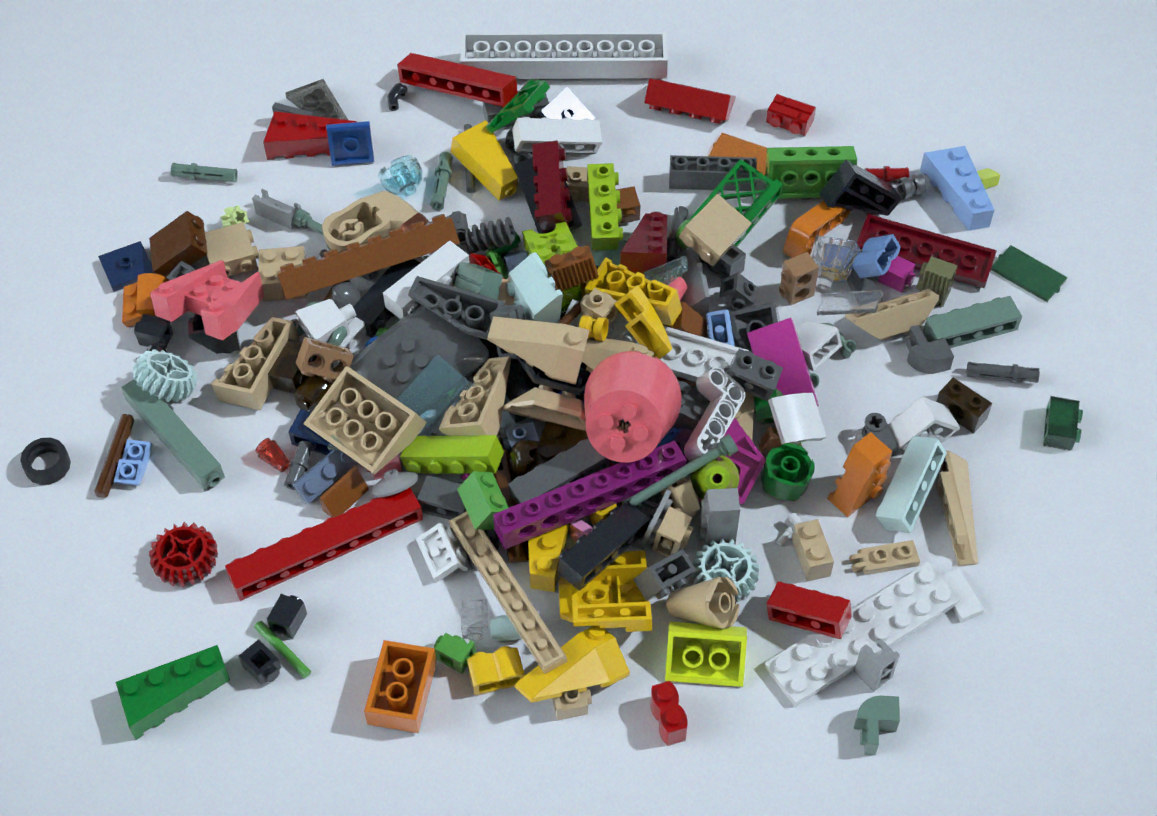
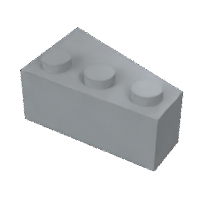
[699,488,740,547]

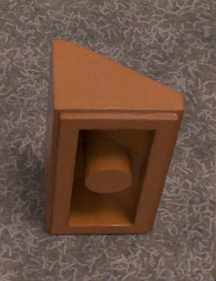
[320,467,369,517]

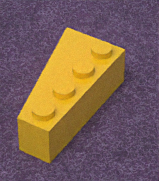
[585,257,682,326]
[528,522,571,592]

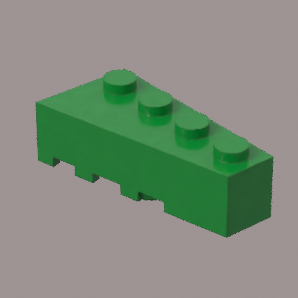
[115,645,230,740]

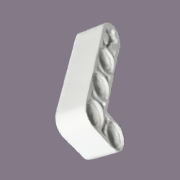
[684,367,745,461]

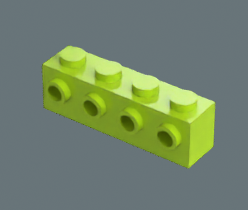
[587,163,623,250]
[400,435,504,474]

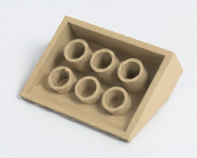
[304,366,427,474]

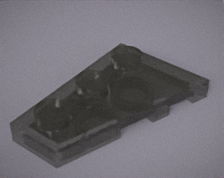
[285,79,348,120]

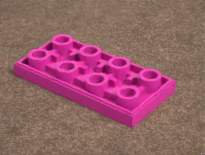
[747,317,819,407]

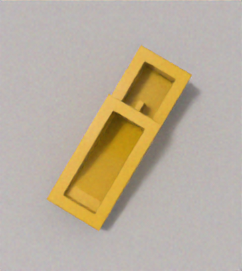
[614,285,672,359]

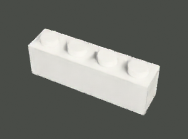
[512,117,603,153]
[383,241,470,319]

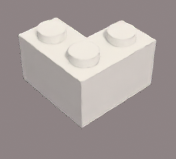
[888,397,960,450]

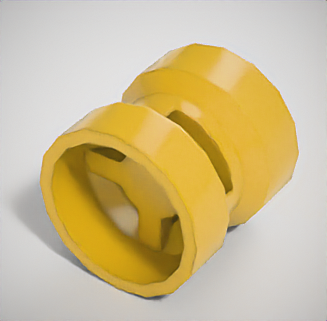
[579,315,608,341]

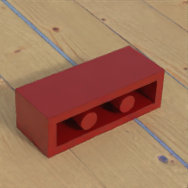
[766,581,852,639]

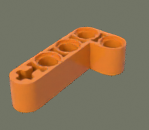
[782,201,851,258]

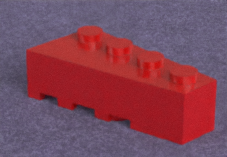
[263,111,357,160]

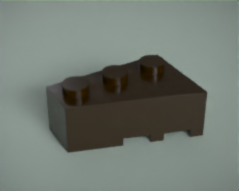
[528,422,588,472]

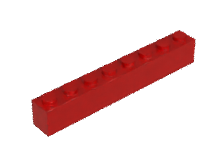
[225,487,423,601]

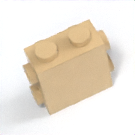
[205,222,259,277]

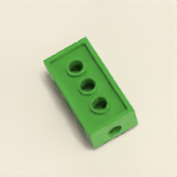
[764,146,857,199]

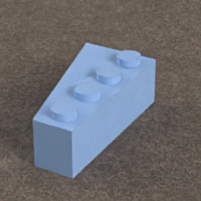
[920,146,994,231]

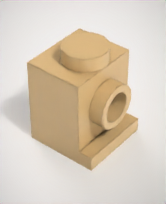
[552,688,592,721]

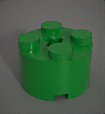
[761,443,815,501]

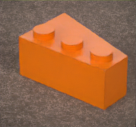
[827,432,892,518]

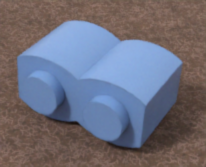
[853,234,900,278]

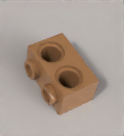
[779,252,819,305]
[296,337,354,382]

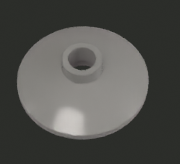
[371,469,418,497]

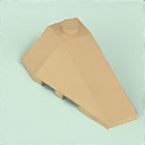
[439,356,511,436]

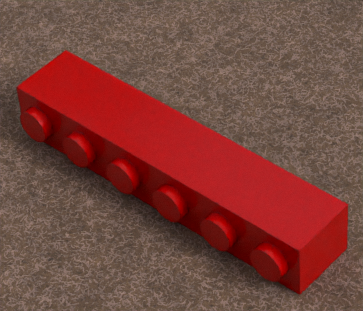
[397,53,518,107]

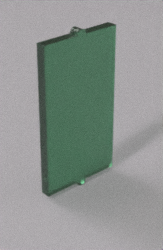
[991,245,1068,303]

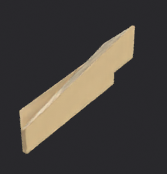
[936,450,978,566]

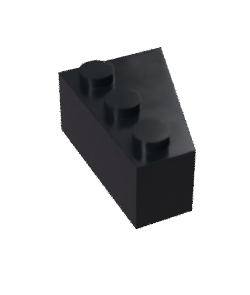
[819,159,902,216]

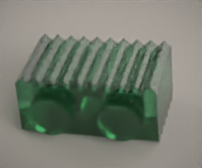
[1043,396,1083,451]

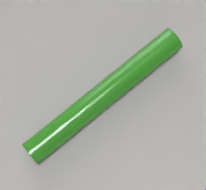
[254,620,311,678]

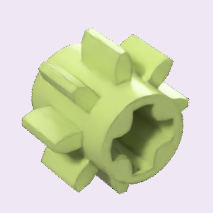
[220,205,249,227]

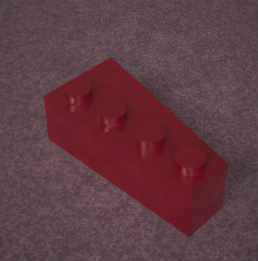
[532,140,572,233]
[620,212,667,278]

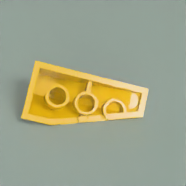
[515,625,630,703]

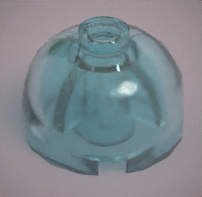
[378,155,422,196]

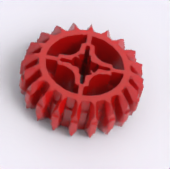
[149,522,218,588]

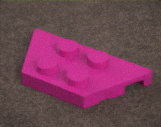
[696,418,766,504]

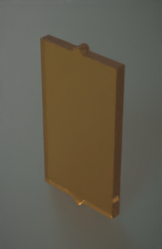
[709,133,767,175]

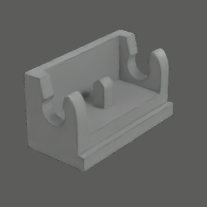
[252,189,301,229]
[854,639,900,692]

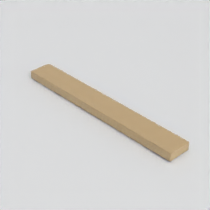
[448,512,568,674]

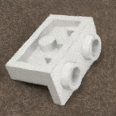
[416,523,469,581]

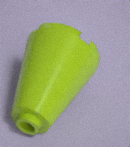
[690,455,739,500]

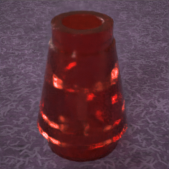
[255,438,290,473]

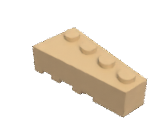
[211,317,300,410]

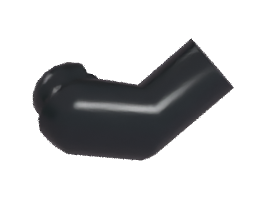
[387,83,408,111]

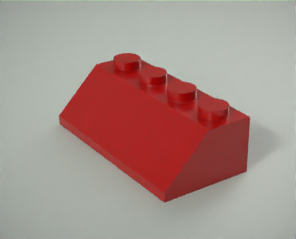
[644,78,736,124]

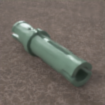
[430,152,453,210]
[171,163,238,183]

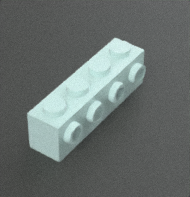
[876,436,947,533]

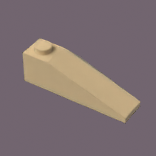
[487,316,589,384]
[582,337,655,373]

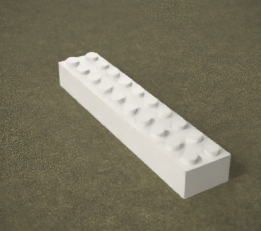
[460,31,668,79]

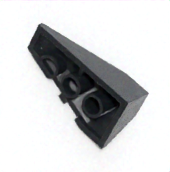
[188,314,240,354]

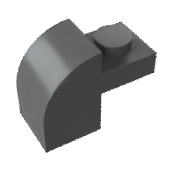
[906,325,954,374]

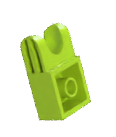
[522,222,578,278]

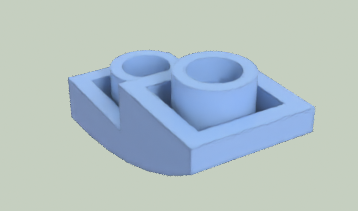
[114,439,153,486]

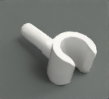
[776,513,801,546]

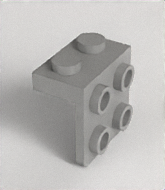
[633,489,673,551]

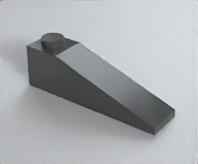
[729,302,780,353]

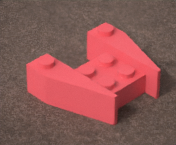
[150,260,264,340]

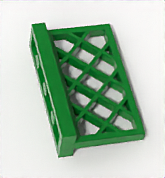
[691,159,783,247]

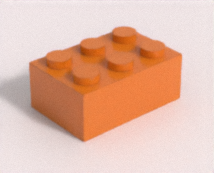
[364,640,437,733]

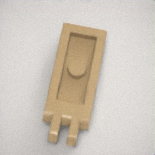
[849,540,920,575]

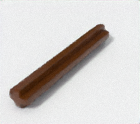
[94,414,135,498]

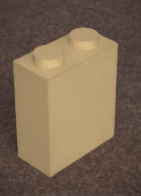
[679,194,751,266]

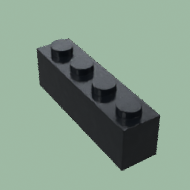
[353,259,421,338]
[557,501,650,591]

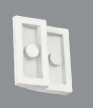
[768,393,827,445]

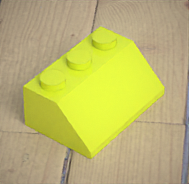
[665,621,747,687]

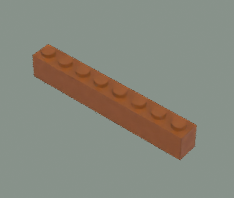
[276,214,460,300]

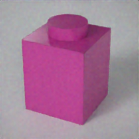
[878,256,916,293]

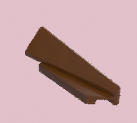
[494,449,529,564]

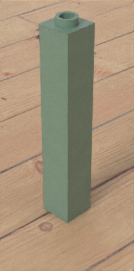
[121,379,225,491]

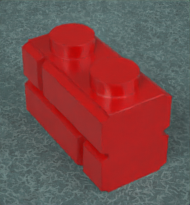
[766,94,816,136]

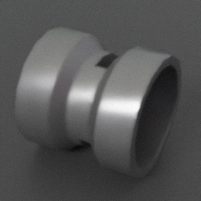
[897,173,926,200]

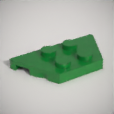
[486,79,550,133]

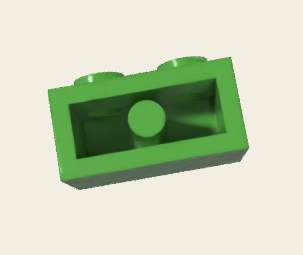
[457,471,508,530]

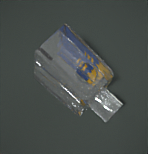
[812,235,862,290]

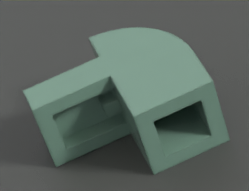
[854,695,900,755]

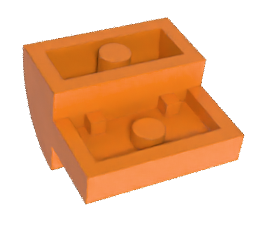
[122,273,169,327]

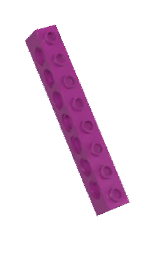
[493,441,686,549]

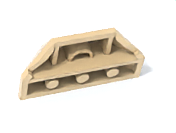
[845,289,939,340]
[503,385,586,431]

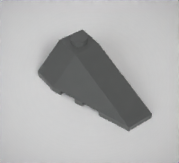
[408,276,505,340]

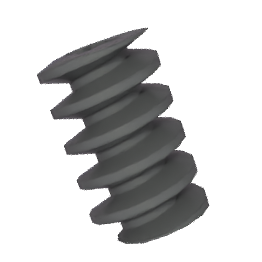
[465,217,515,253]

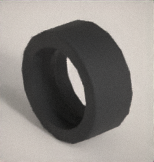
[20,437,71,485]

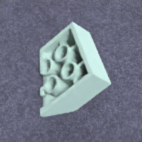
[506,252,563,323]

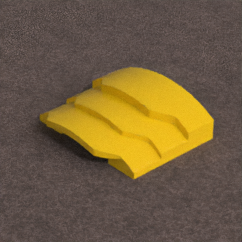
[558,551,652,632]

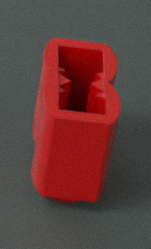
[650,681,688,746]

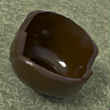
[509,440,538,476]

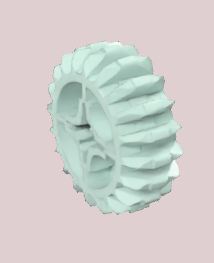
[133,349,198,402]
[691,538,760,603]

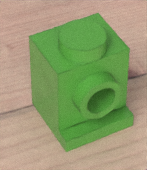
[434,633,476,674]

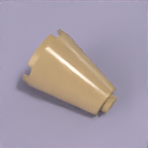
[666,577,739,629]

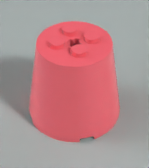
[584,351,682,463]

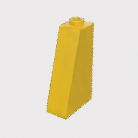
[450,120,518,201]

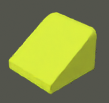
[977,168,1000,189]

